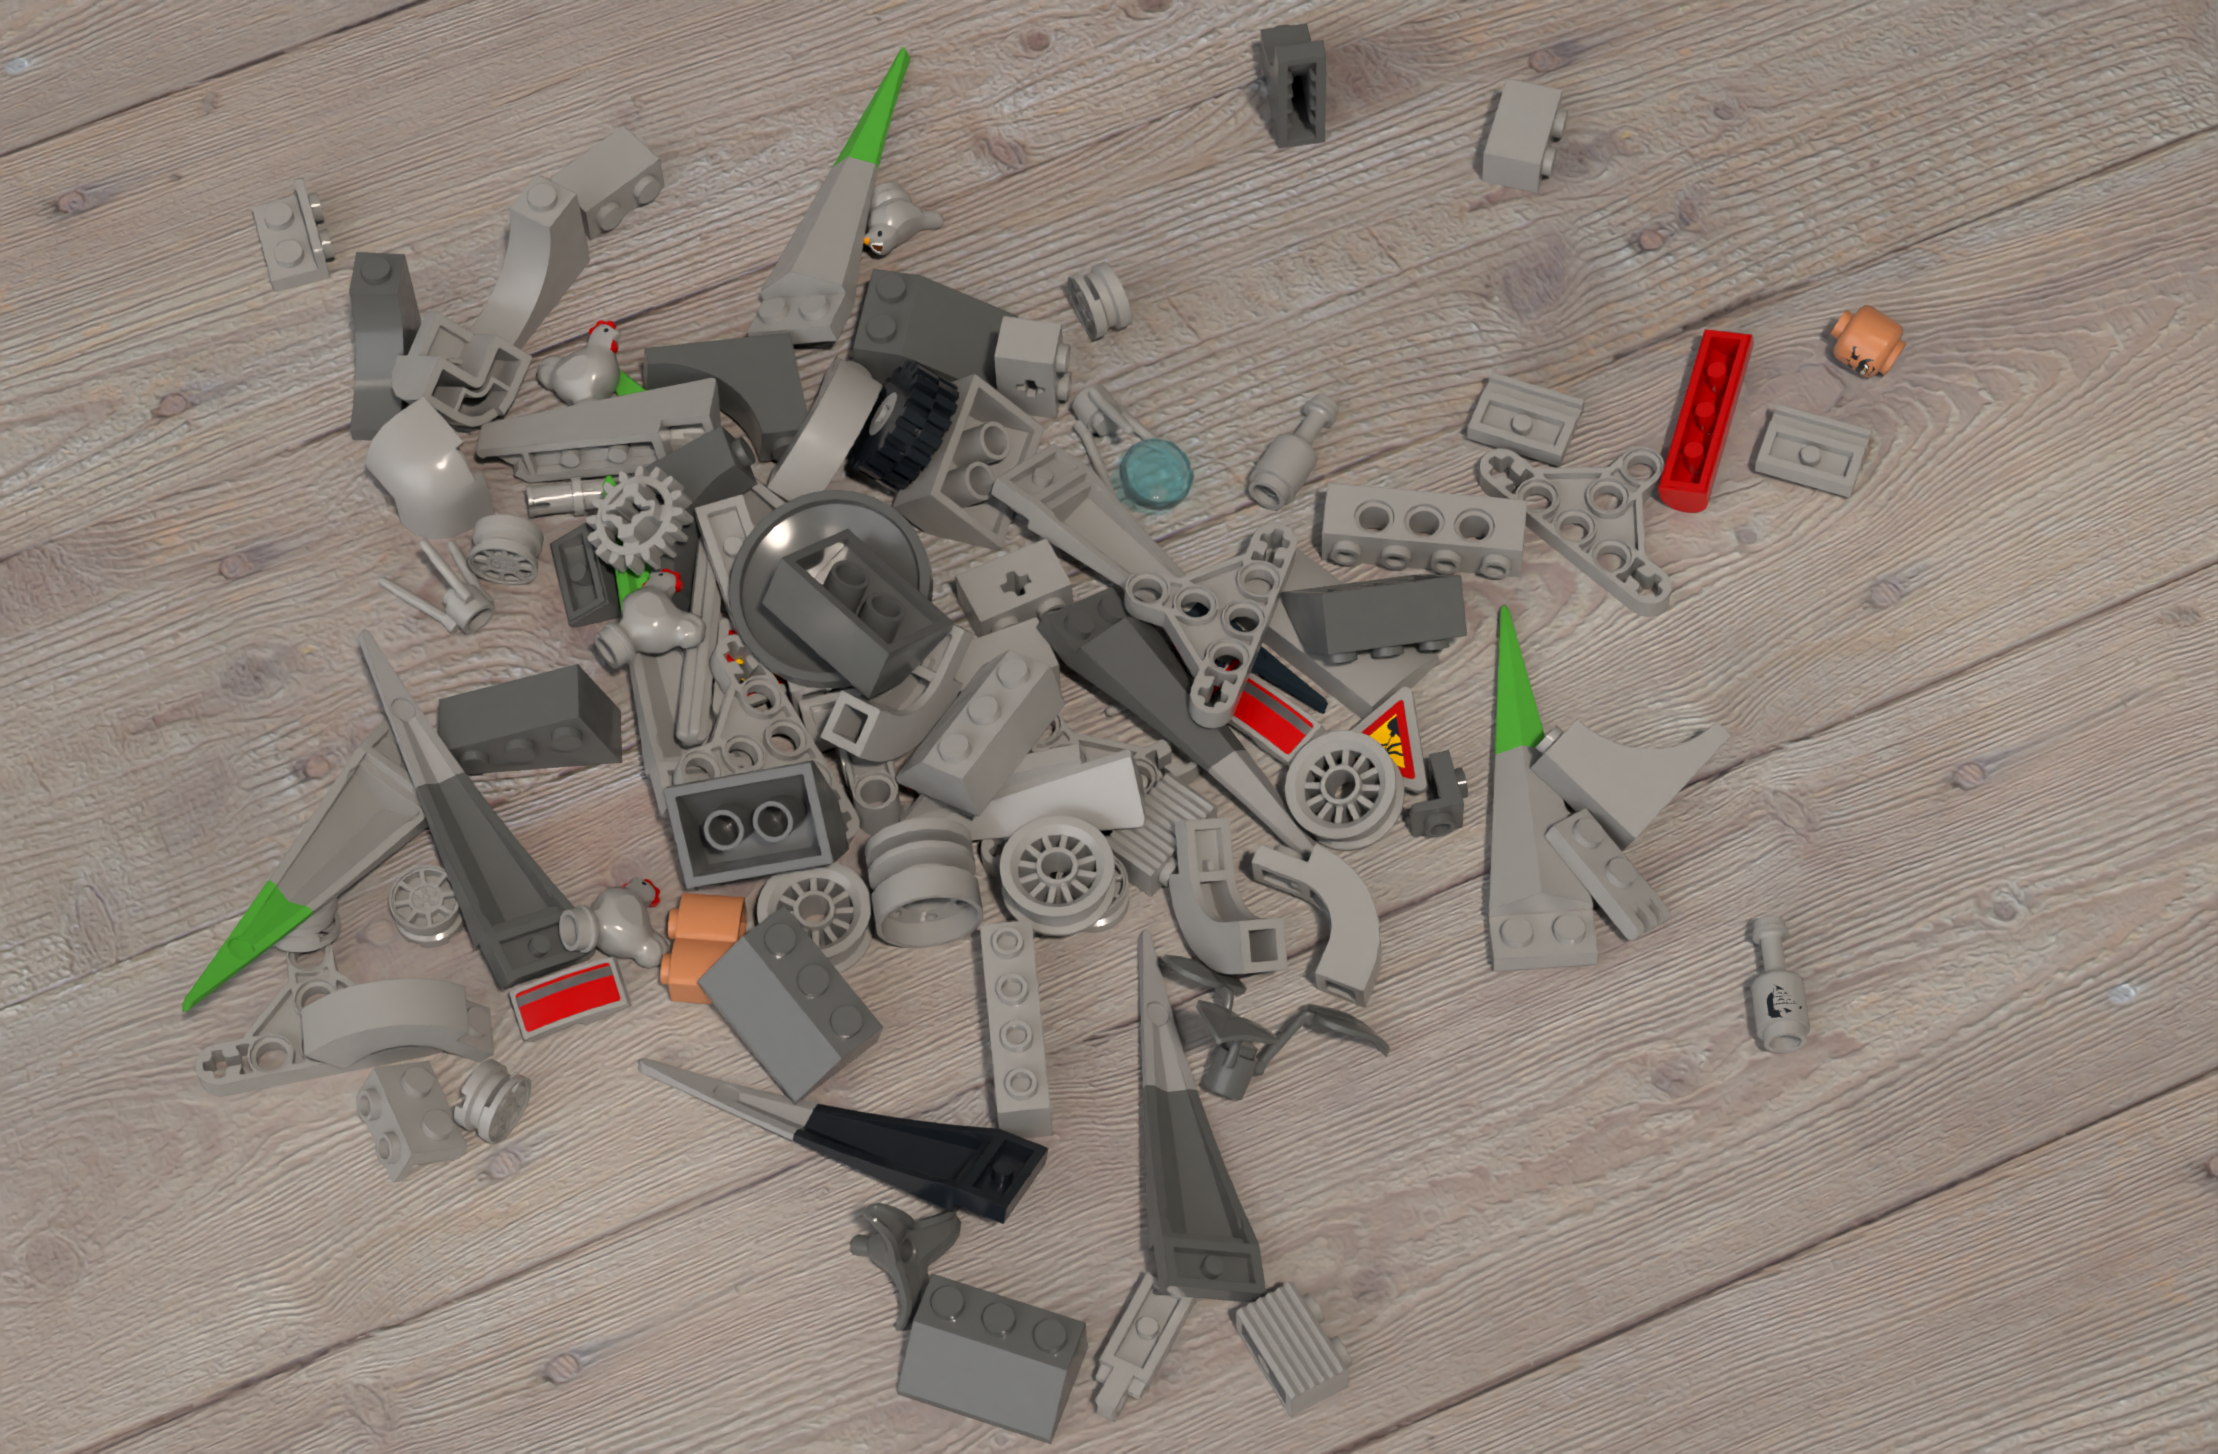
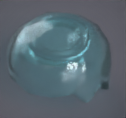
[1118,438,1194,514]

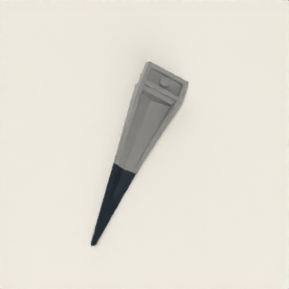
[991,444,1328,714]

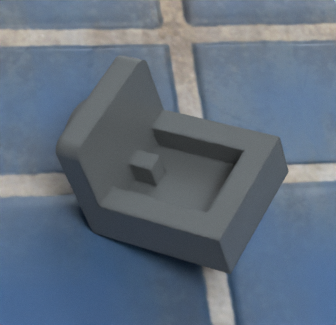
[1410,750,1468,837]

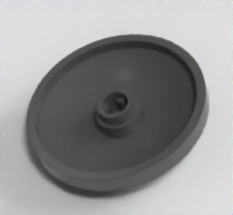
[730,490,933,688]

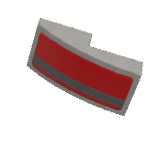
[1213,673,1326,766]
[509,956,632,1042]

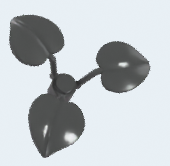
[1159,955,1390,1100]

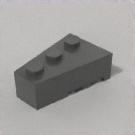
[439,664,622,774]

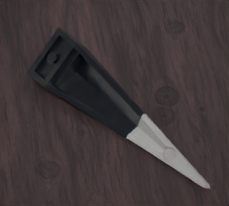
[638,1058,1049,1224]

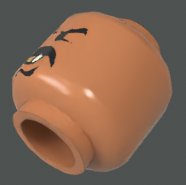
[1830,305,1907,378]

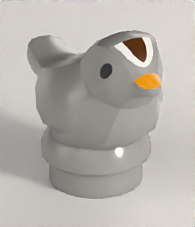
[863,182,943,255]

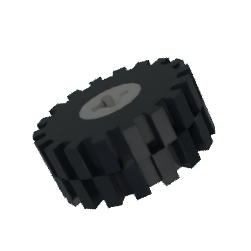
[848,360,959,492]

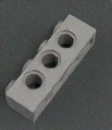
[1322,483,1528,579]
[980,920,1053,1138]

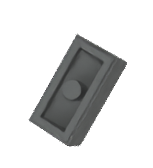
[550,523,622,628]

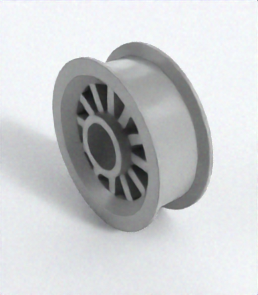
[1285,730,1405,851]
[1000,815,1116,936]
[757,862,874,973]

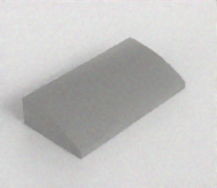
[1233,546,1439,720]

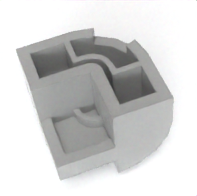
[391,312,532,427]
[366,396,494,539]

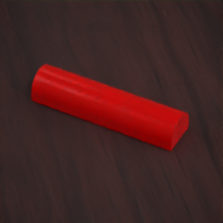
[1658,329,1754,513]

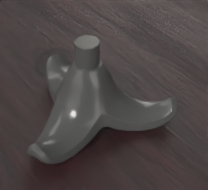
[851,1203,961,1331]

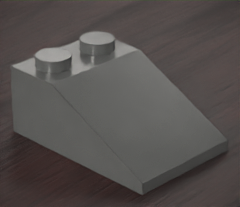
[853,269,1018,390]

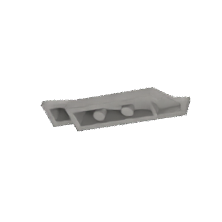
[476,378,721,483]
[900,743,1146,840]

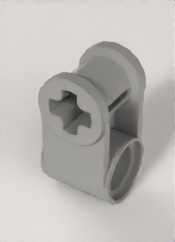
[837,746,901,835]

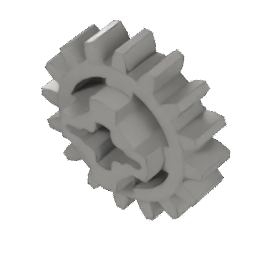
[586,465,694,575]

